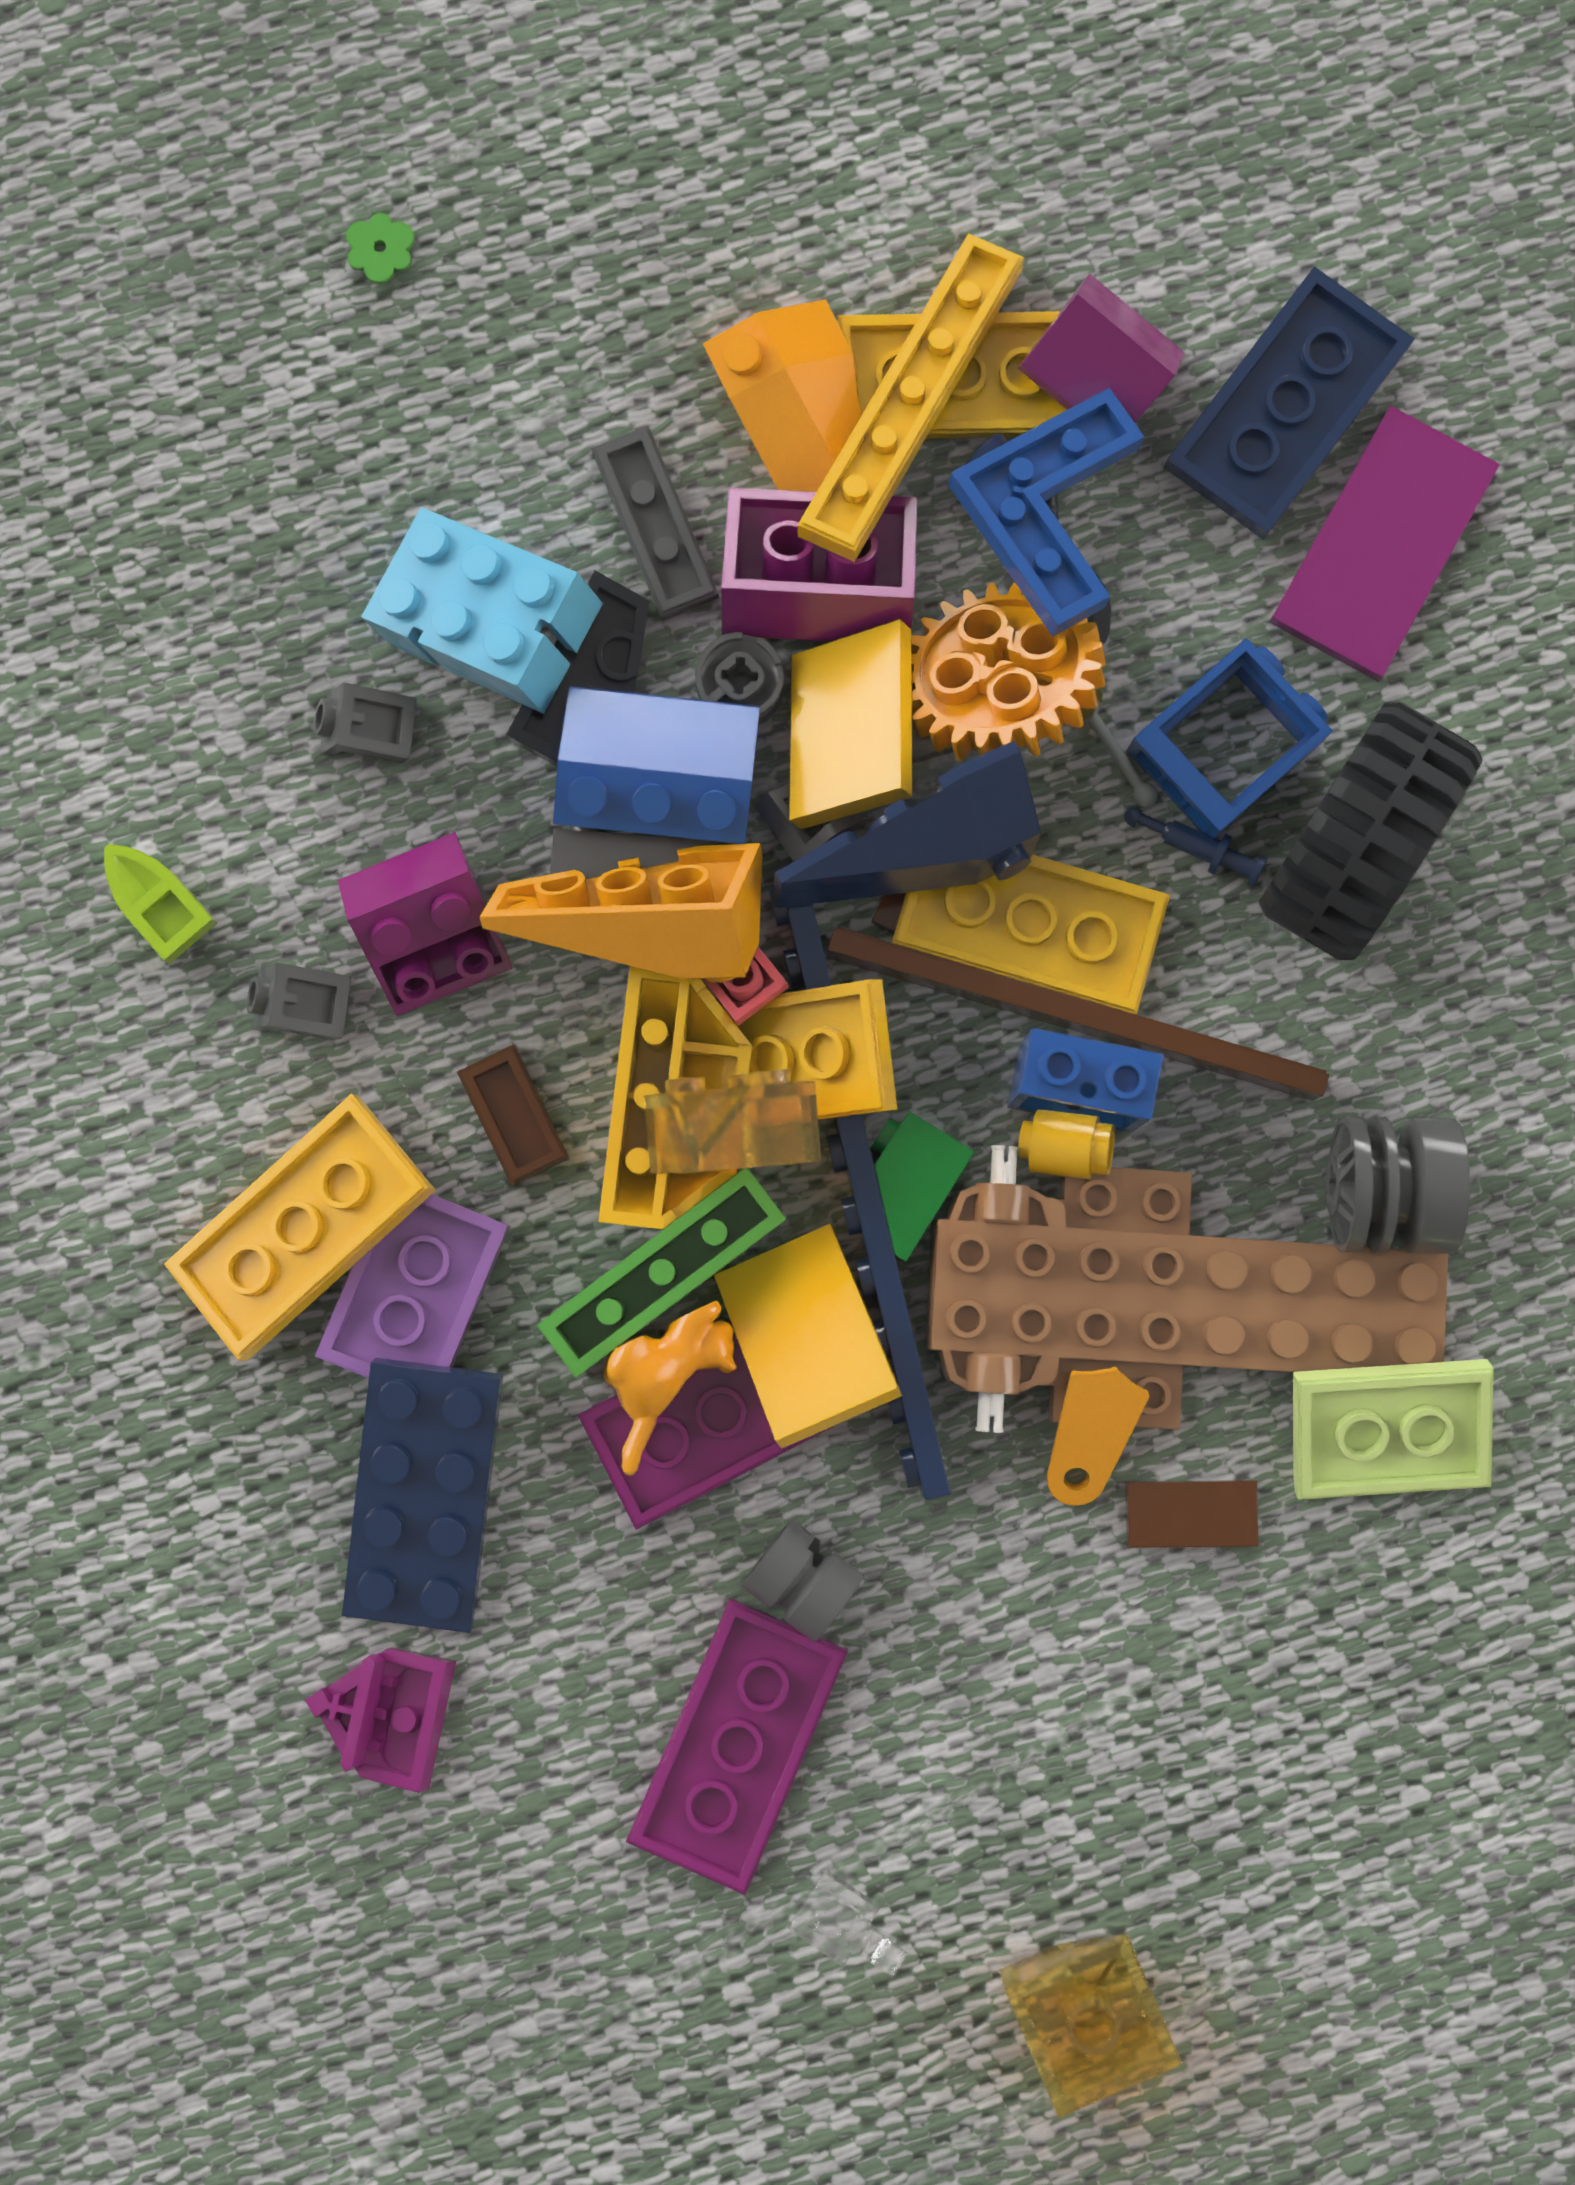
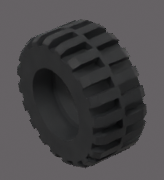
[1258,701,1483,960]

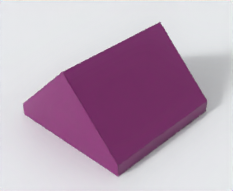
[1017,273,1185,423]

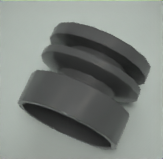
[1325,1116,1470,1254]

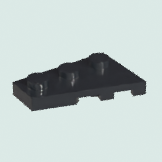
[505,570,650,766]

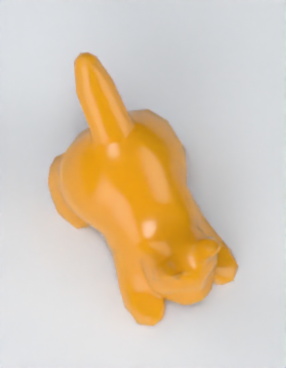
[603,1300,737,1476]

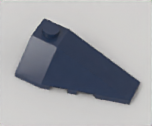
[771,741,1041,908]

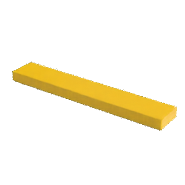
[798,233,1024,562]

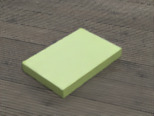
[1293,1359,1494,1500]

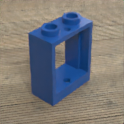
[1126,638,1333,839]
[1007,1028,1164,1133]

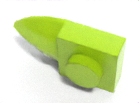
[104,844,218,964]

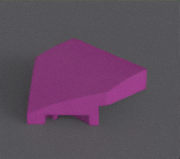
[305,1647,456,1793]

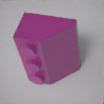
[721,488,917,641]

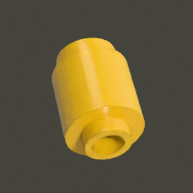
[1018,1109,1115,1180]

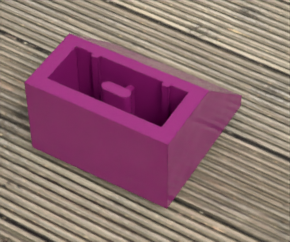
[337,832,513,1016]

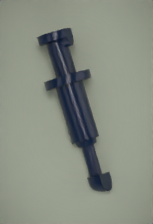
[1124,807,1268,887]

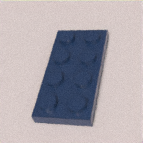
[1163,266,1415,540]
[342,1357,504,1633]

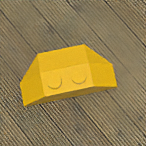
[598,966,752,1230]

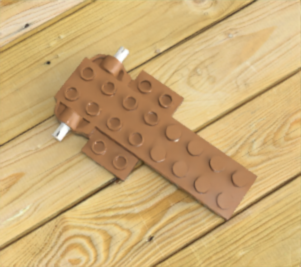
[925,1145,1448,1433]

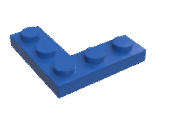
[948,388,1144,637]

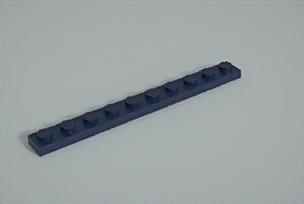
[769,868,951,1500]

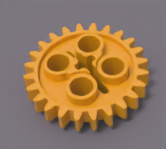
[911,582,1106,761]

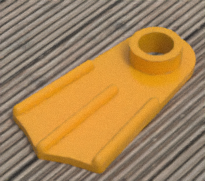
[1047,1367,1150,1506]

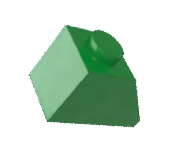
[870,1111,974,1263]

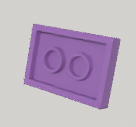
[315,1194,511,1378]

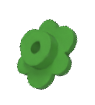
[346,213,415,284]

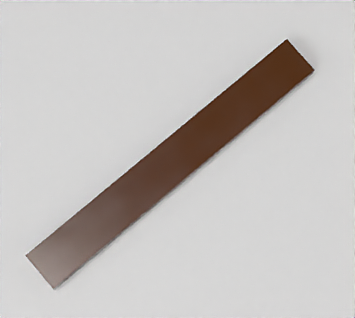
[827,927,1330,1101]

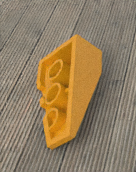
[703,299,862,492]
[480,843,763,982]

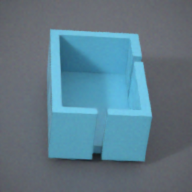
[361,507,603,714]

